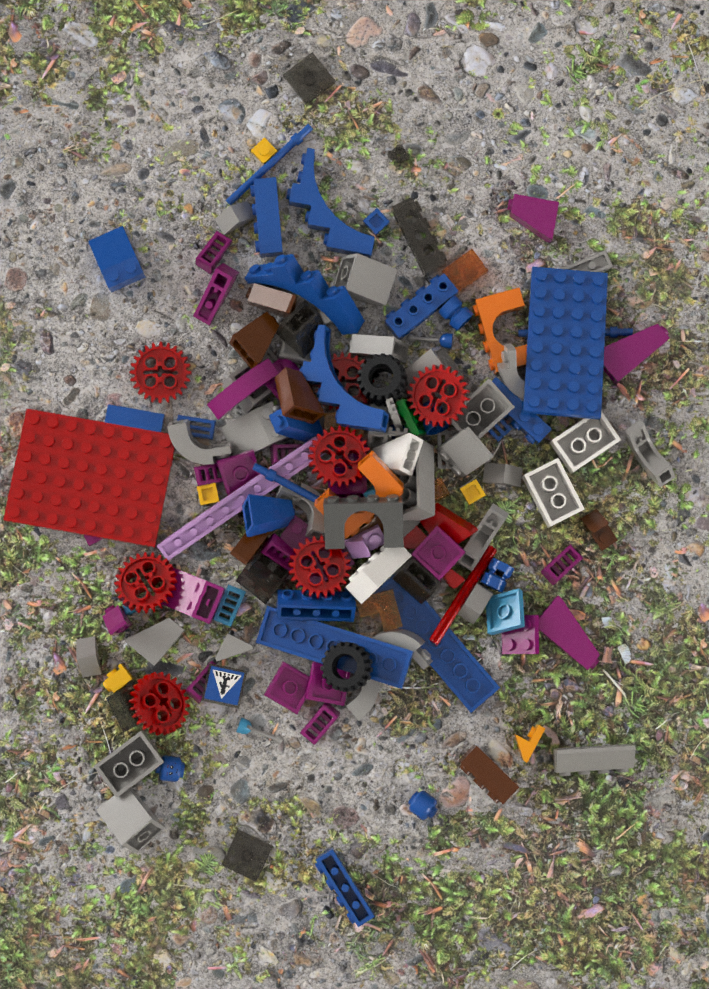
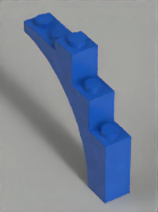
[286,148,375,259]
[245,254,365,335]
[300,324,389,433]

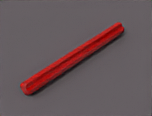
[429,545,497,645]

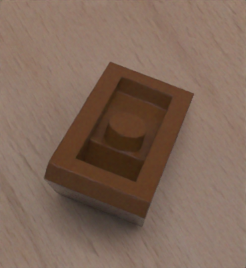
[580,509,618,551]

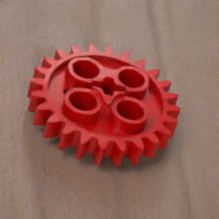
[129,342,192,404]
[313,352,375,411]
[407,364,470,427]
[308,425,370,489]
[288,535,351,599]
[114,552,178,614]
[129,672,190,736]

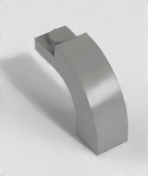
[497,343,525,399]
[167,419,233,465]
[625,420,675,487]
[275,483,325,541]
[457,503,509,571]
[372,628,433,670]
[346,679,379,721]

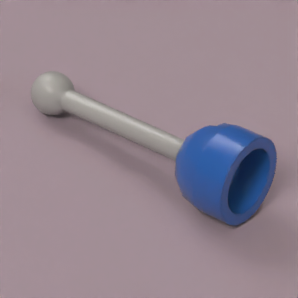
[407,333,453,349]

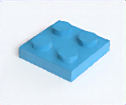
[486,588,525,636]

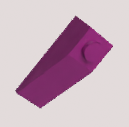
[193,263,239,326]
[102,605,134,636]

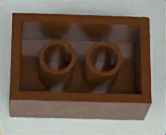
[458,744,519,804]

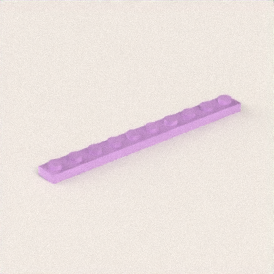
[156,437,326,561]

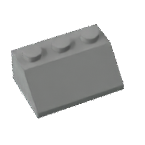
[94,730,164,798]

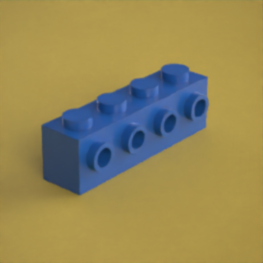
[250,177,283,258]
[385,273,459,340]
[492,377,552,446]
[276,589,356,622]
[315,847,375,927]

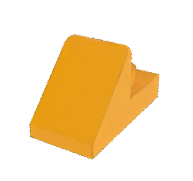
[514,724,546,763]

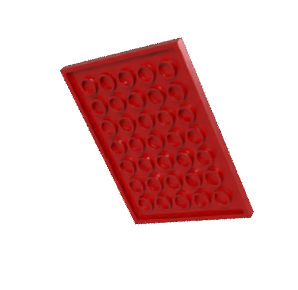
[3,408,175,548]

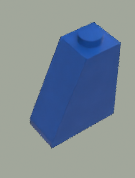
[269,409,324,443]
[242,494,295,537]

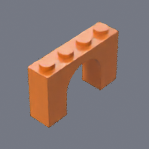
[472,287,527,375]
[314,450,404,539]

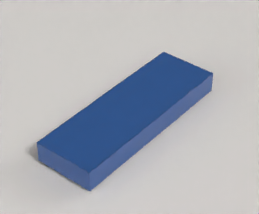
[105,404,165,432]

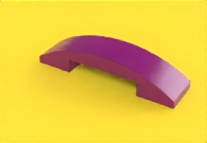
[207,358,279,420]

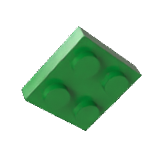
[396,398,427,436]

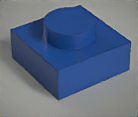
[363,208,390,236]

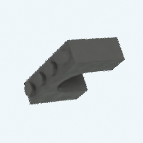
[323,494,404,549]

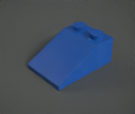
[88,226,146,293]

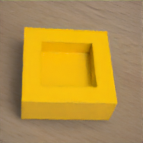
[251,137,278,165]
[459,479,486,505]
[197,483,220,506]

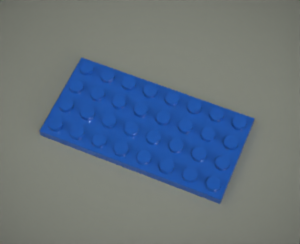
[523,267,608,420]

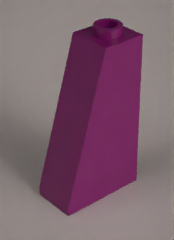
[603,324,670,384]
[539,595,600,670]

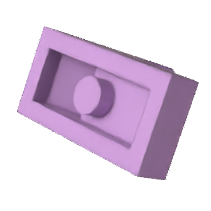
[345,524,384,559]

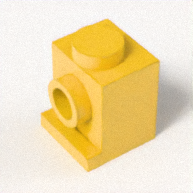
[103,663,134,693]

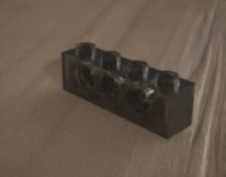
[391,197,447,277]

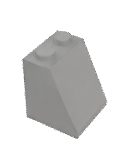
[333,253,397,306]
[405,346,464,404]
[97,788,166,854]

